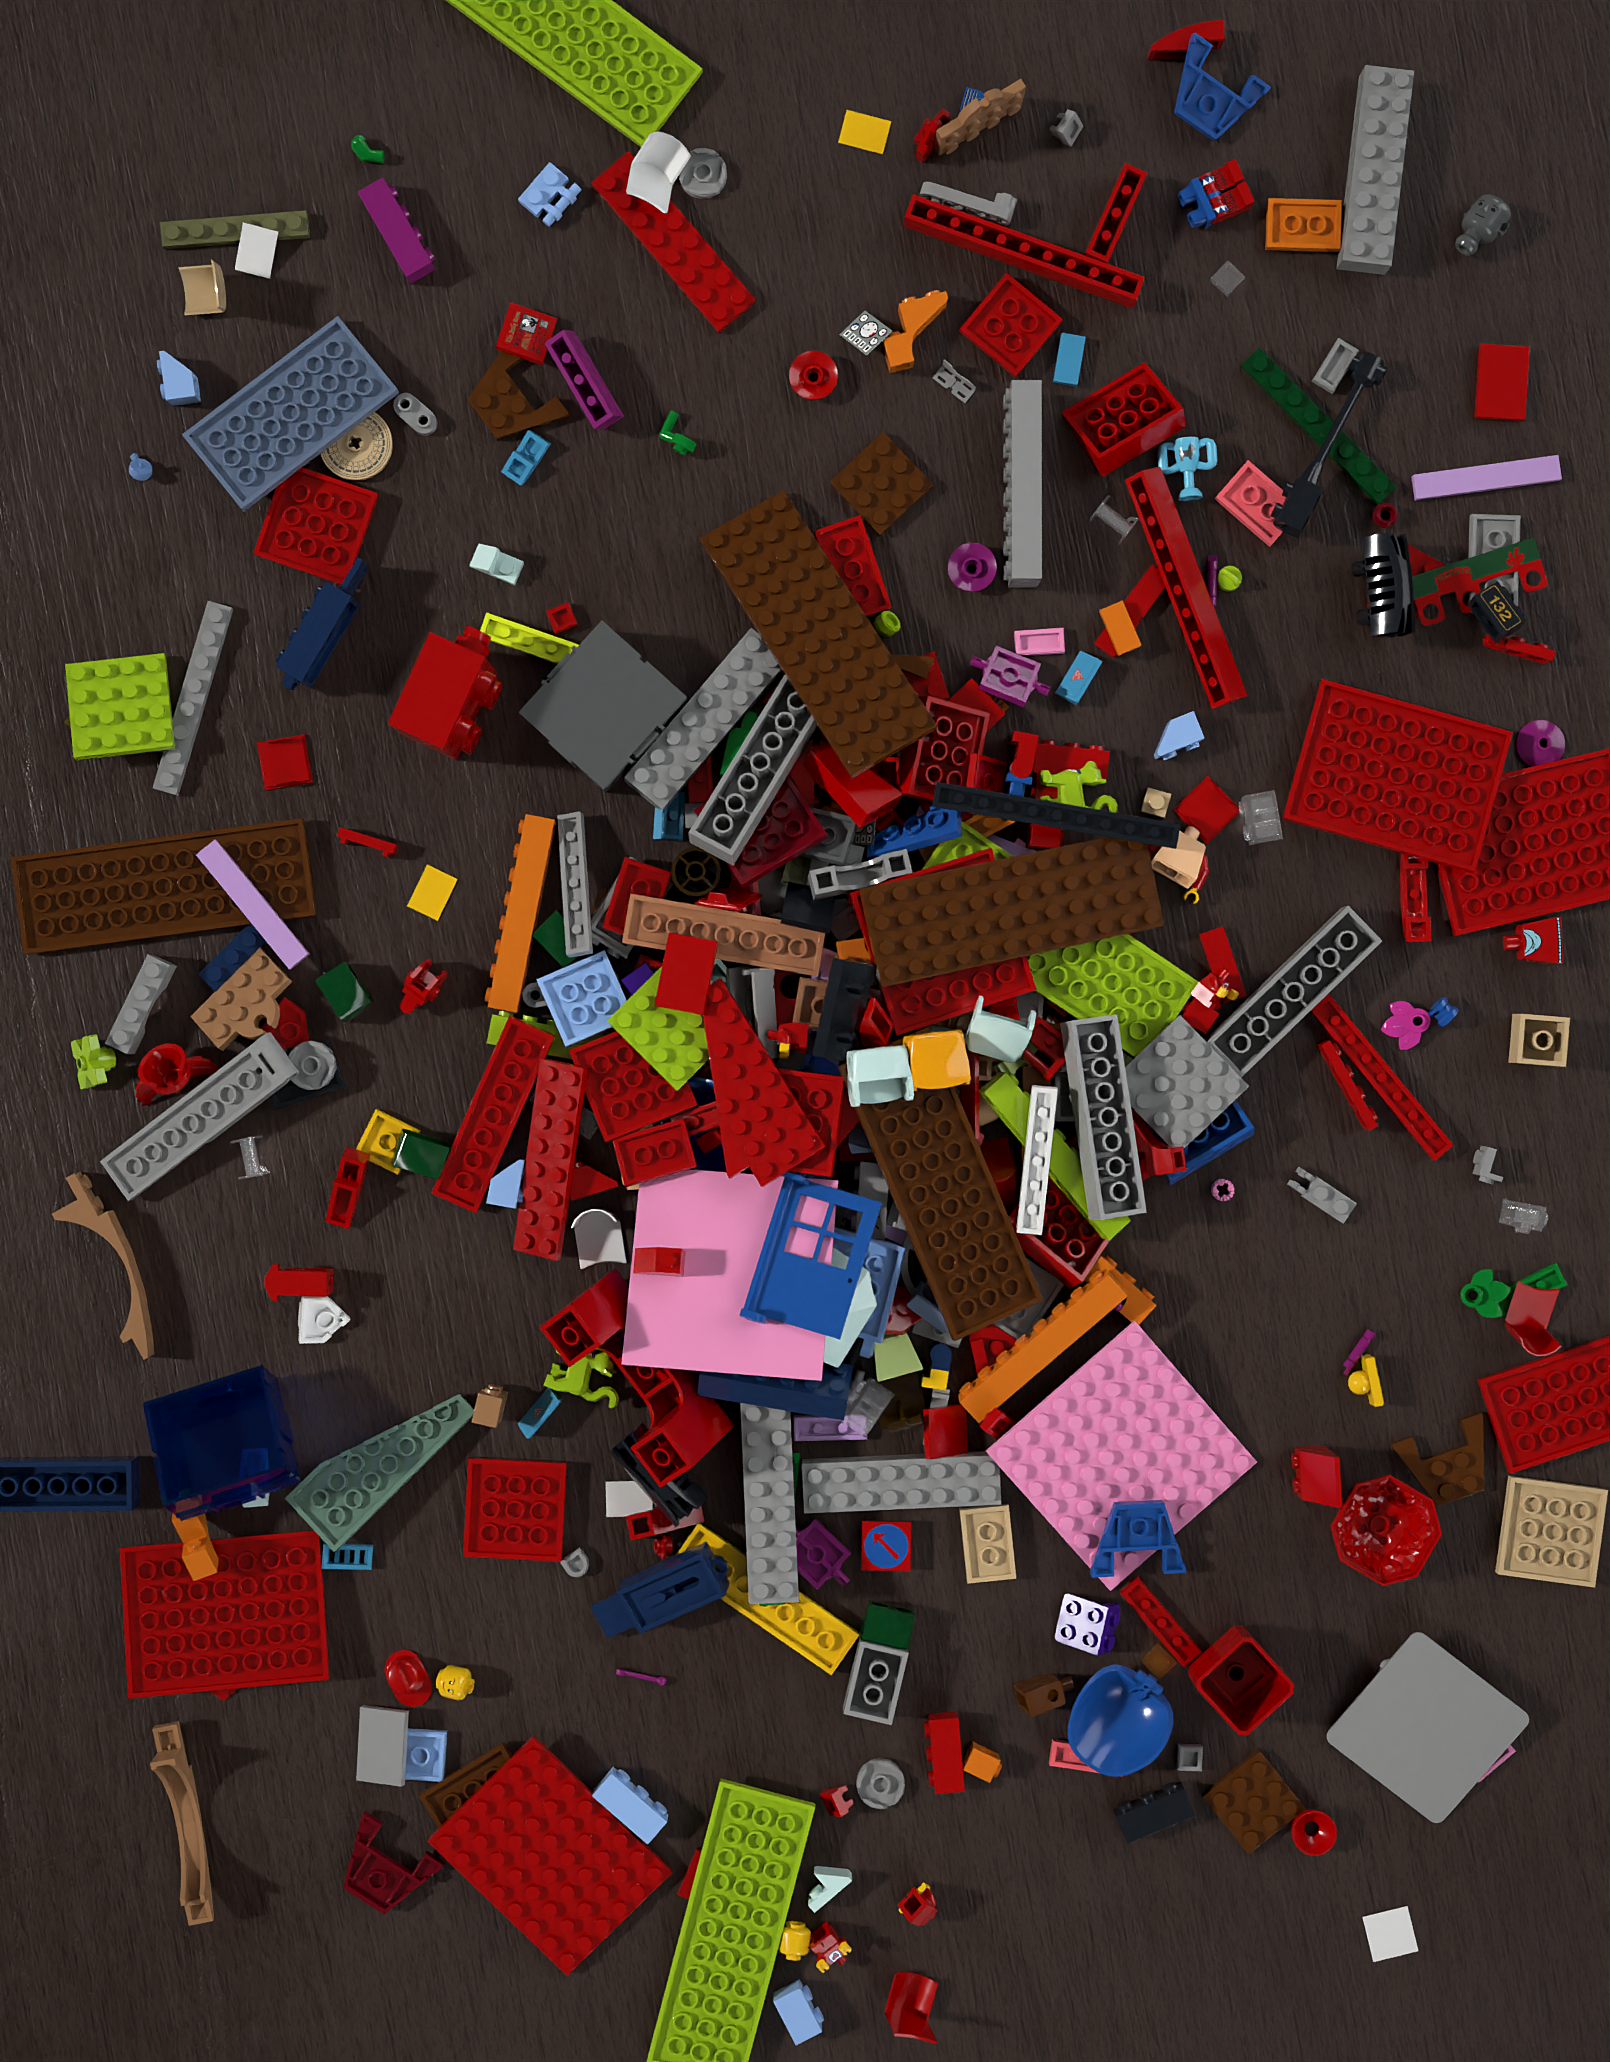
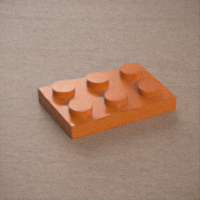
[1265,198,1342,252]

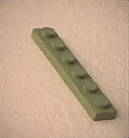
[160,210,310,250]

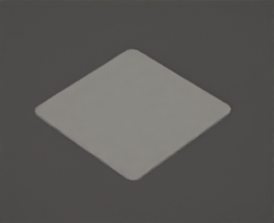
[1327,1632,1529,1823]

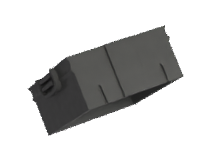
[519,620,687,793]

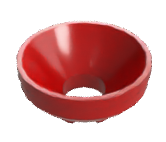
[1291,1809,1337,1856]

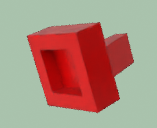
[820,1785,854,1817]

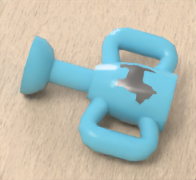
[1157,437,1217,501]

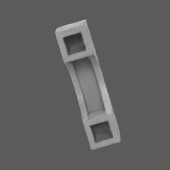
[808,849,913,900]
[105,954,177,1054]

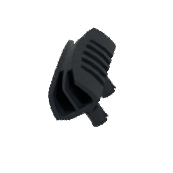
[1351,532,1415,638]
[812,955,876,1062]
[609,1423,708,1527]

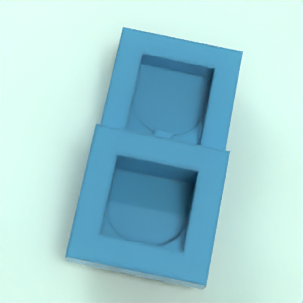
[501,430,551,486]

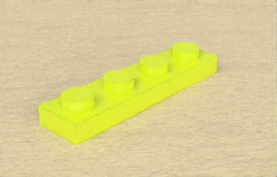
[480,613,579,664]

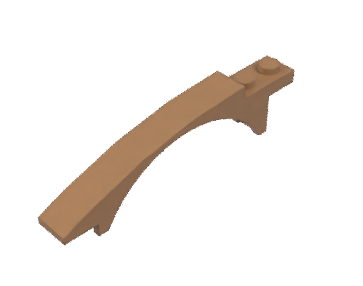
[52,1172,154,1360]
[150,1721,214,1926]

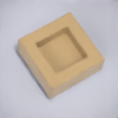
[1140,787,1171,818]

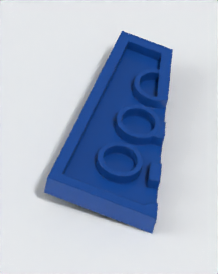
[867,807,961,860]

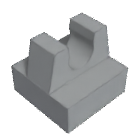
[1049,109,1083,147]

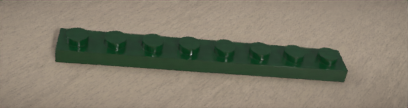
[1241,348,1396,505]

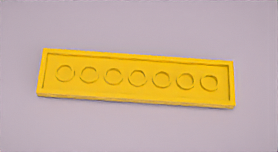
[676,1523,859,1675]

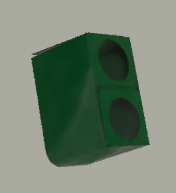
[532,910,582,968]
[315,962,374,1022]
[392,1129,452,1180]
[859,1600,915,1649]

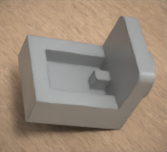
[1472,1146,1503,1185]

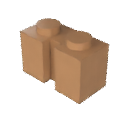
[472,1384,508,1428]

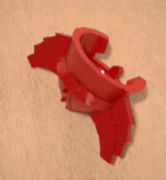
[135,1043,219,1106]

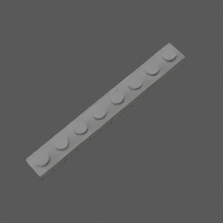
[153,601,233,796]

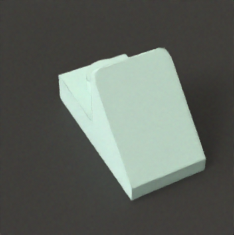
[470,544,524,586]
[808,1866,852,1913]

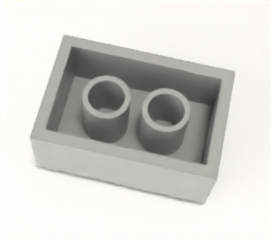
[843,1635,909,1725]

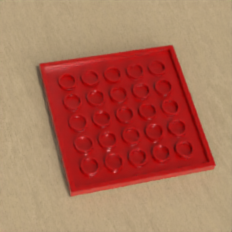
[850,847,1037,1036]

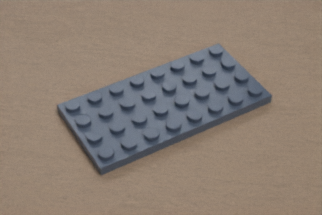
[182,316,399,512]

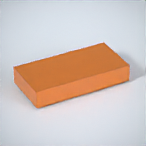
[1099,600,1142,656]

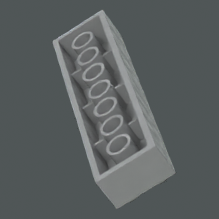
[1336,65,1414,275]
[1003,380,1042,588]
[624,628,782,812]
[688,675,818,865]
[1205,906,1382,1077]
[1060,1014,1147,1220]
[740,1403,799,1604]
[802,1451,1001,1513]

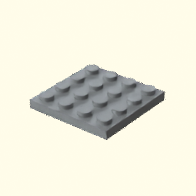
[1125,1015,1249,1148]

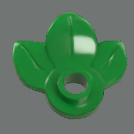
[1460,1269,1511,1318]

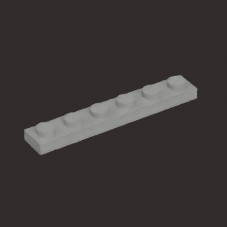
[557,811,593,957]

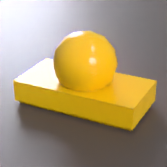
[1348,1354,1384,1407]

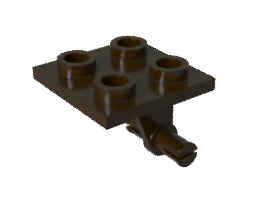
[868,1371,926,1434]

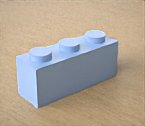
[592,1767,668,1844]

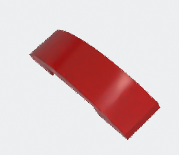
[1400,853,1431,942]

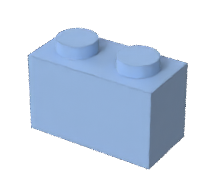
[773,1979,824,2045]

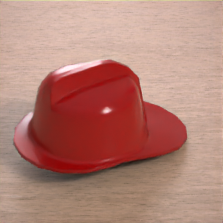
[384,1650,432,1707]

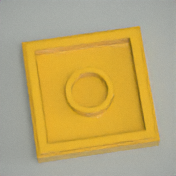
[356,1109,421,1175]

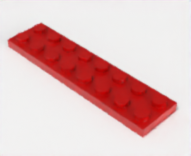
[591,151,756,333]
[432,1015,555,1213]
[513,1058,588,1261]

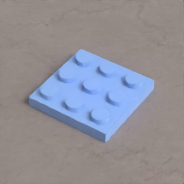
[537,950,627,1048]

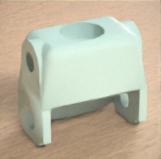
[965,996,1036,1063]
[847,1045,914,1107]

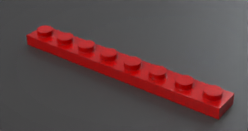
[1310,994,1454,1161]

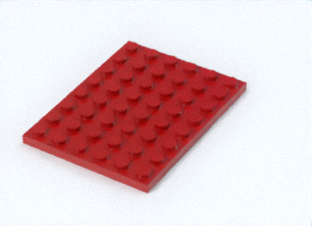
[1282,679,1513,873]
[1436,748,1610,936]
[120,1530,330,1699]
[428,1735,672,1976]

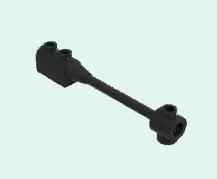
[1271,352,1388,539]

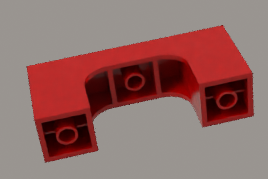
[539,1268,734,1488]

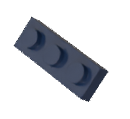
[198,924,267,991]

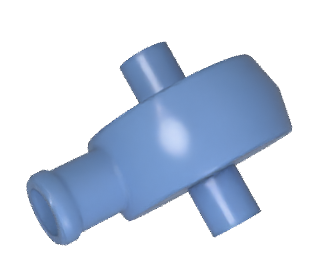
[129,453,152,481]

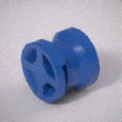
[1428,996,1459,1027]

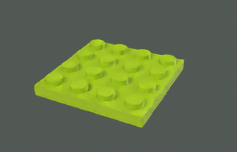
[65,653,175,760]
[607,966,709,1091]

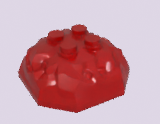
[1330,1474,1442,1586]

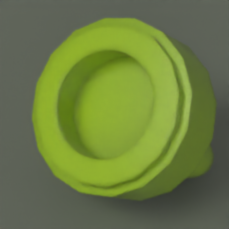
[1217,566,1242,592]
[874,610,900,638]

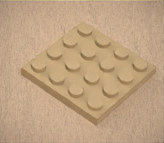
[1495,1475,1608,1588]

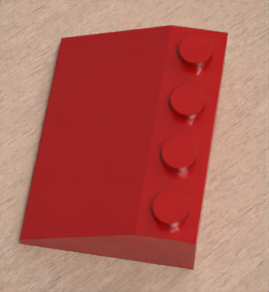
[1061,362,1186,477]
[895,696,990,802]
[1006,1175,1110,1289]

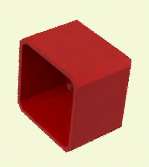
[1188,1625,1294,1735]

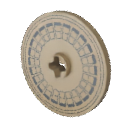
[320,412,393,481]

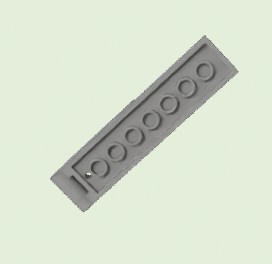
[100,1032,299,1201]

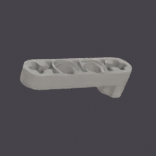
[919,182,1017,226]

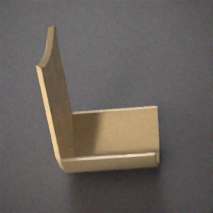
[179,260,226,315]

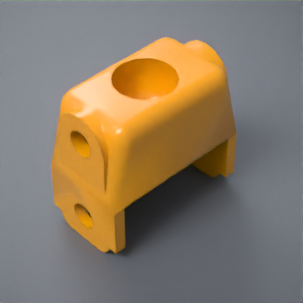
[903,1030,971,1091]

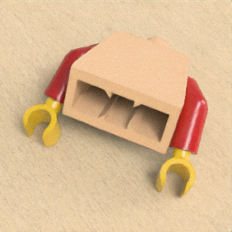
[1148,826,1209,904]

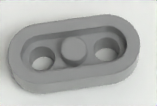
[393,393,437,436]

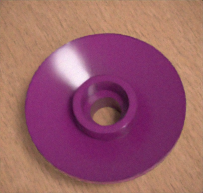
[948,543,997,592]
[1516,720,1565,767]

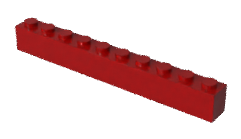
[903,194,1145,309]
[1125,467,1248,709]

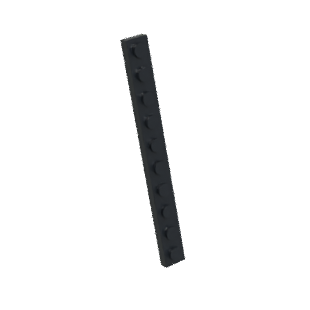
[931,782,1181,849]

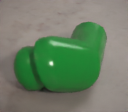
[351,135,384,163]

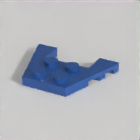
[1174,33,1271,141]
[1090,1500,1186,1578]

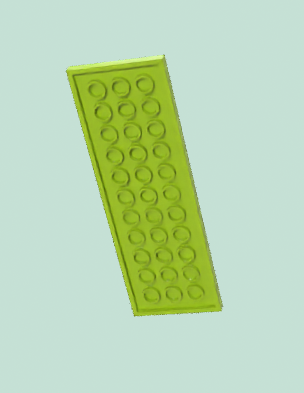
[446,0,703,147]
[921,821,1199,1058]
[646,1778,816,2062]

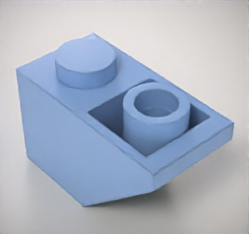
[157,351,201,406]
[1154,711,1204,761]
[487,1158,526,1209]

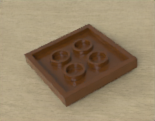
[830,432,933,537]
[1201,1749,1306,1855]

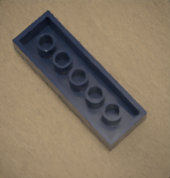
[697,1362,853,1421]
[0,1456,140,1512]

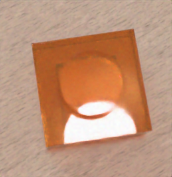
[1141,1643,1177,1679]

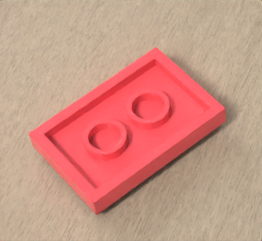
[1215,460,1286,547]

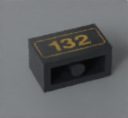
[1467,581,1527,644]

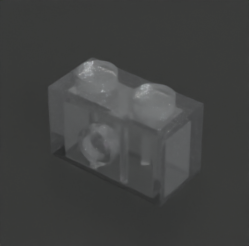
[1239,790,1283,846]
[1499,1199,1548,1234]
[840,1378,895,1437]

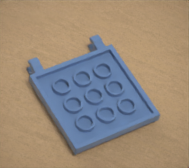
[833,1227,907,1358]

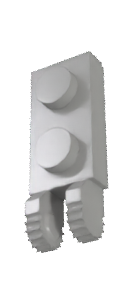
[1287,1167,1357,1224]

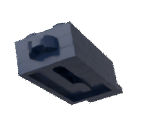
[276,557,369,690]
[590,1541,730,1638]

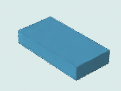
[1053,333,1086,387]

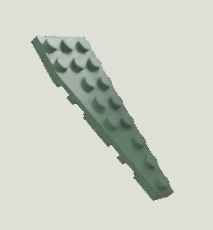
[285,1394,475,1552]

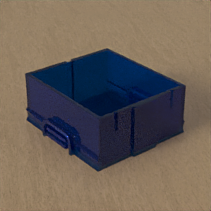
[143,1365,301,1521]

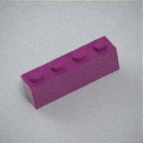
[358,177,435,284]
[544,329,624,430]

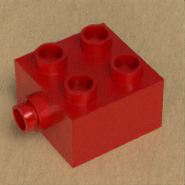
[388,626,503,760]

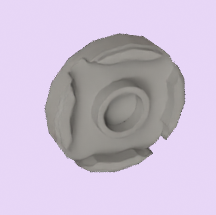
[679,148,727,199]
[288,1041,337,1090]
[856,1758,905,1809]

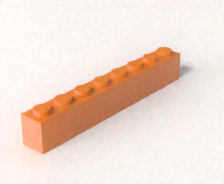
[485,814,557,1013]
[958,1268,1128,1423]

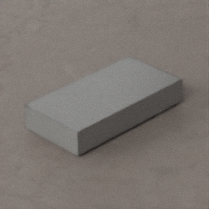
[1311,338,1359,394]

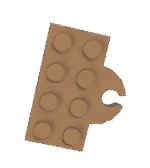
[934,79,1026,156]
[191,947,292,1051]

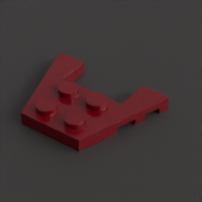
[343,1811,445,1914]

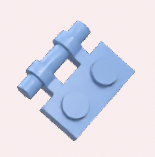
[518,162,581,227]

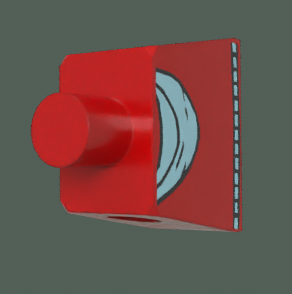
[1503,917,1563,964]

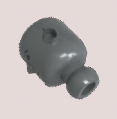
[1455,194,1511,256]

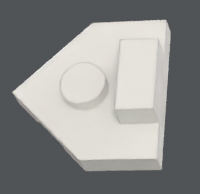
[298,1296,350,1344]

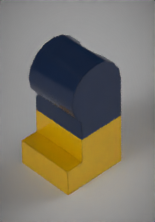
[921,1342,951,1391]

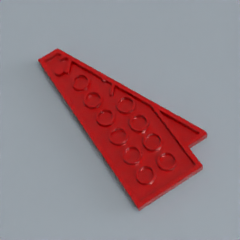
[703,978,826,1187]

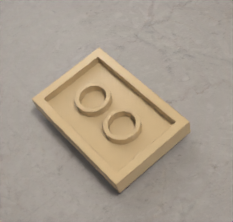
[959,1504,1016,1584]

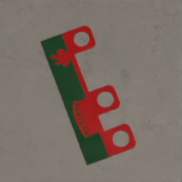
[1412,537,1547,626]

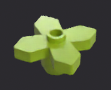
[71,1034,116,1090]

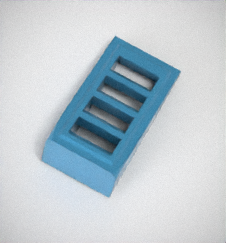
[322,1542,373,1570]

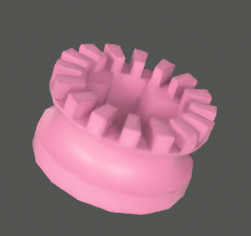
[1211,1179,1234,1201]

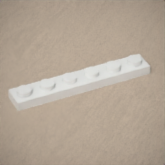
[1016,1085,1058,1235]

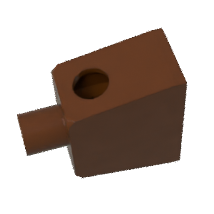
[1013,1674,1075,1717]

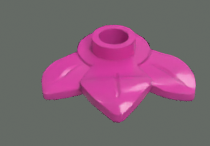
[1381,1001,1430,1050]

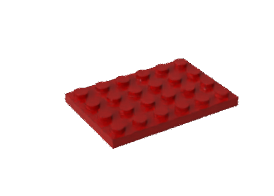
[1477,1335,1610,1474]

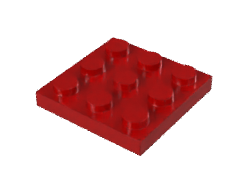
[959,272,1063,378]

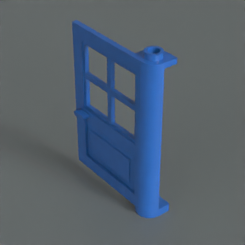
[739,1171,882,1340]

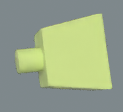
[874,1332,923,1382]

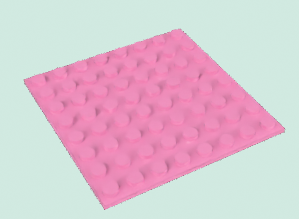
[622,1169,838,1381]
[986,1321,1257,1591]

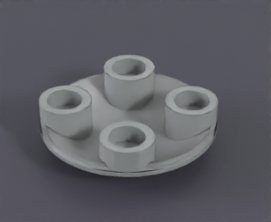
[758,868,787,916]

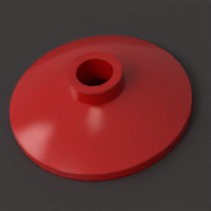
[789,351,838,400]

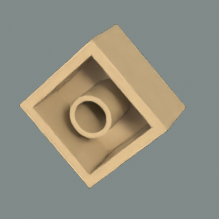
[1508,1014,1570,1067]

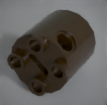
[671,847,722,899]

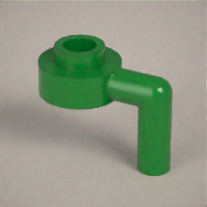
[659,410,697,456]

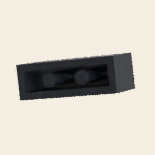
[1113,1782,1195,1844]

